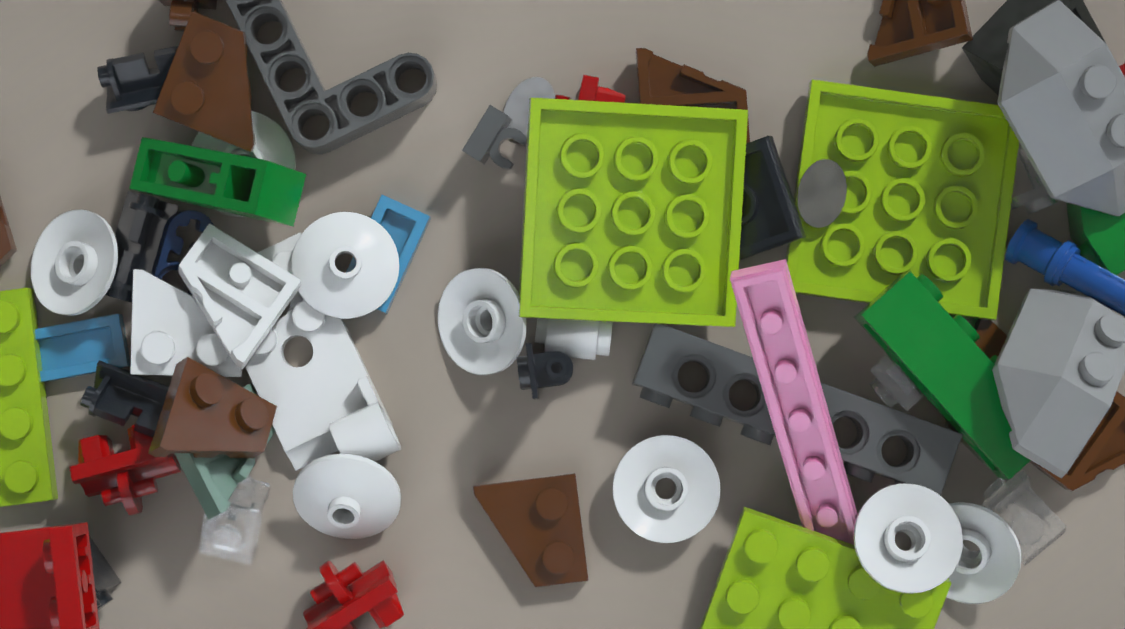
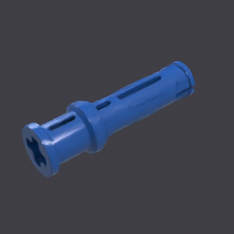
[1005,219,1125,317]

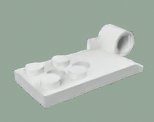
[245,233,401,471]

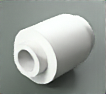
[535,318,613,360]

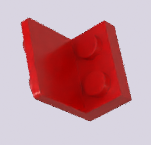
[0,522,100,629]

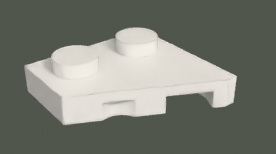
[130,269,242,377]

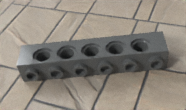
[632,323,963,496]

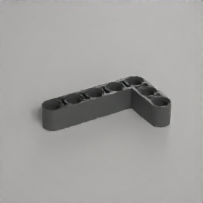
[226,0,437,155]

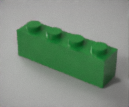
[854,271,1031,480]

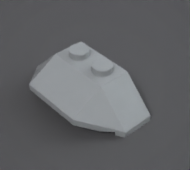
[997,0,1125,216]
[992,288,1125,478]

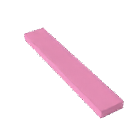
[730,259,858,545]

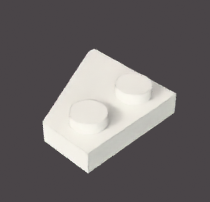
[179,223,301,370]

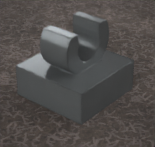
[462,105,527,169]

